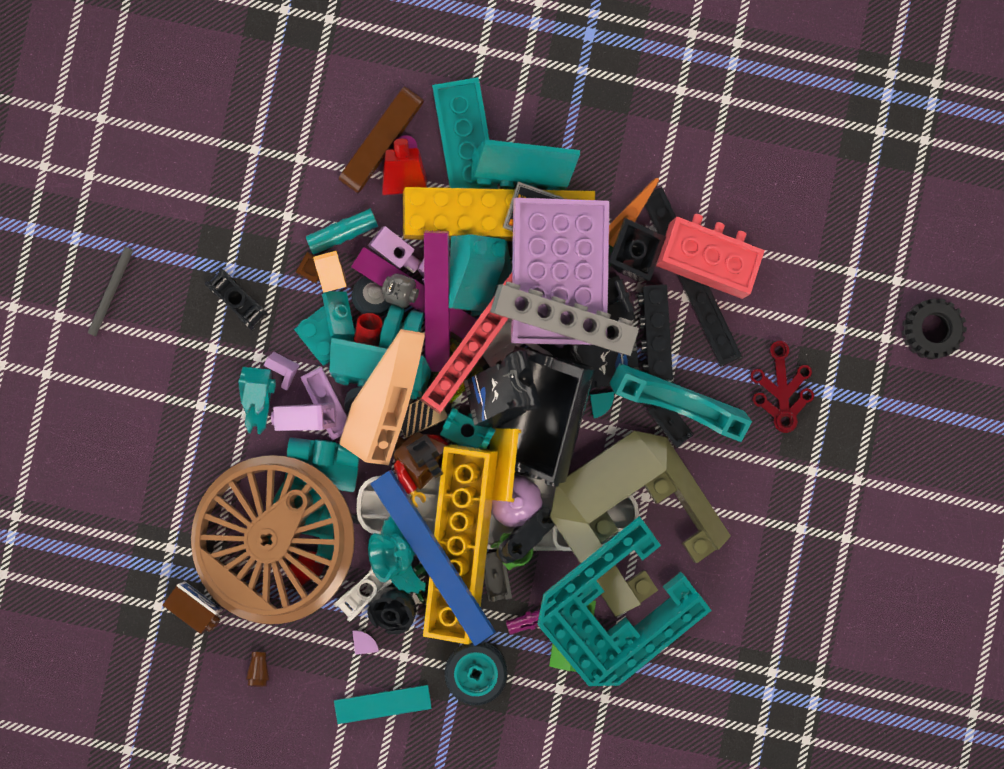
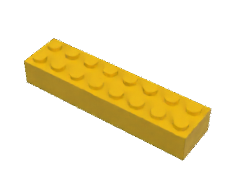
[403,187,595,241]
[423,445,498,644]

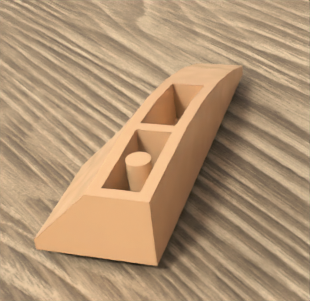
[339,329,425,465]

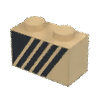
[401,397,448,439]

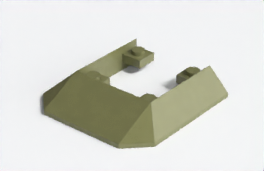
[550,431,731,617]

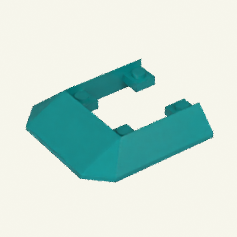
[537,516,712,686]

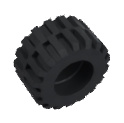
[902,298,967,359]

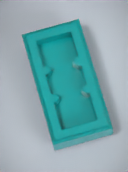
[322,291,355,338]

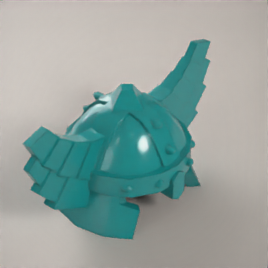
[368,515,426,594]

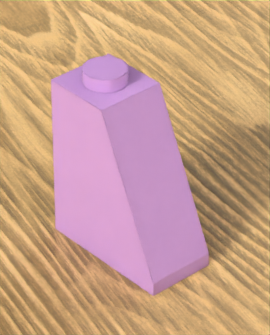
[271,403,336,431]

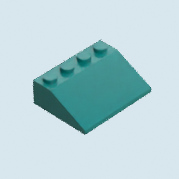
[470,139,580,190]

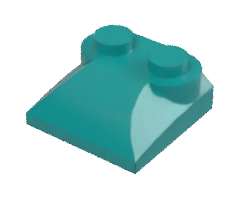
[294,306,356,366]

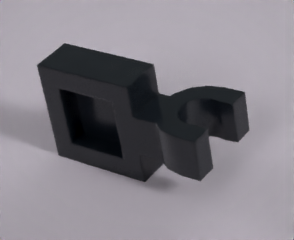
[406,434,443,479]

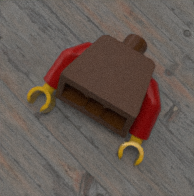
[394,432,449,508]

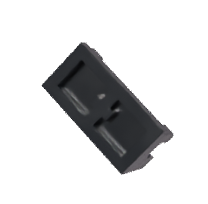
[646,405,694,449]

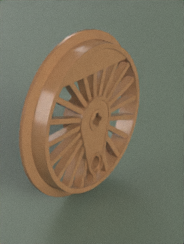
[191,455,355,624]

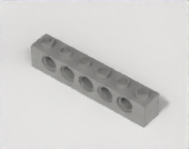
[490,282,639,356]

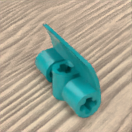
[284,437,360,492]

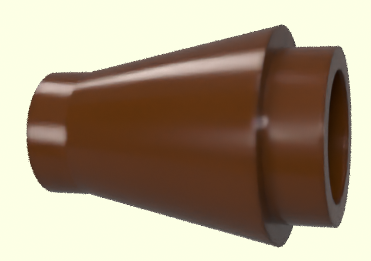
[246,652,269,687]

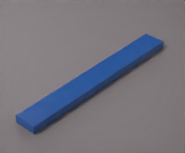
[371,470,496,646]

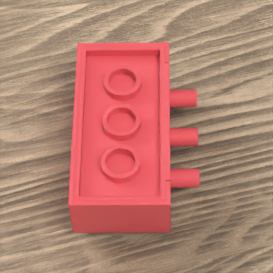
[656,214,765,299]

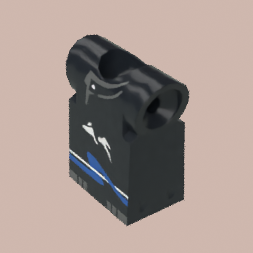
[567,337,639,390]
[464,350,541,429]

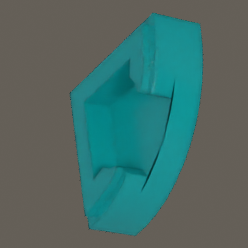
[590,392,614,419]

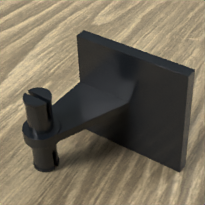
[607,275,636,330]

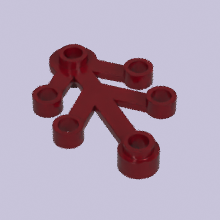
[750,341,814,433]

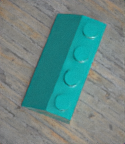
[329,338,432,399]

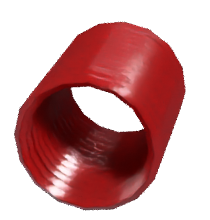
[354,313,383,347]

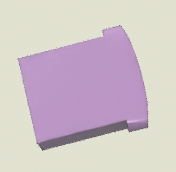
[264,352,299,390]

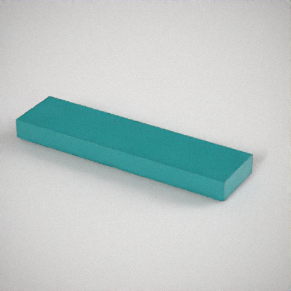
[334,684,432,724]

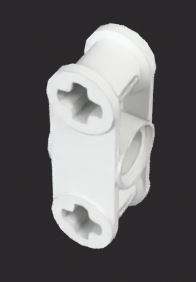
[333,569,392,622]

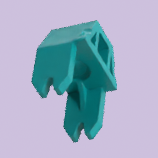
[238,367,276,434]
[440,408,495,449]

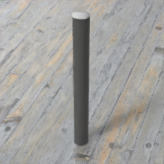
[87,247,134,336]

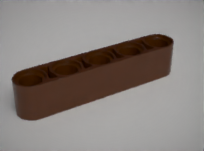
[338,86,424,193]

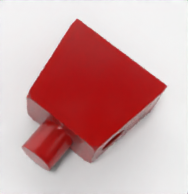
[382,138,427,195]

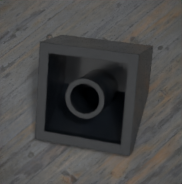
[608,218,666,282]

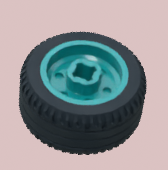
[445,642,508,705]

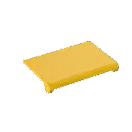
[489,429,521,502]

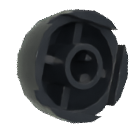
[367,586,417,634]

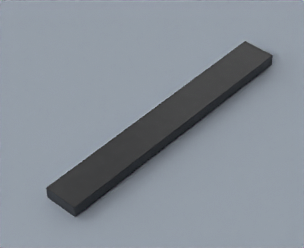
[644,187,742,367]

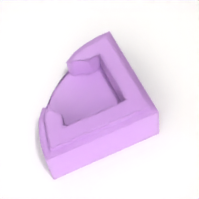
[353,630,379,655]

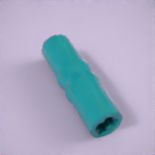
[306,208,378,255]

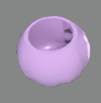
[491,475,543,528]

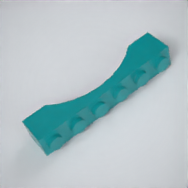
[609,363,752,442]

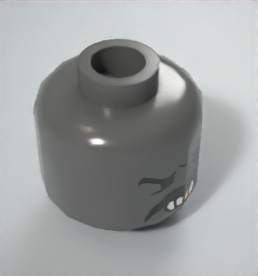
[382,273,419,308]

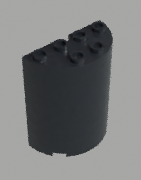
[488,346,595,487]

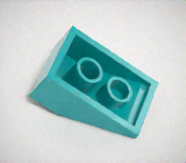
[449,234,506,312]

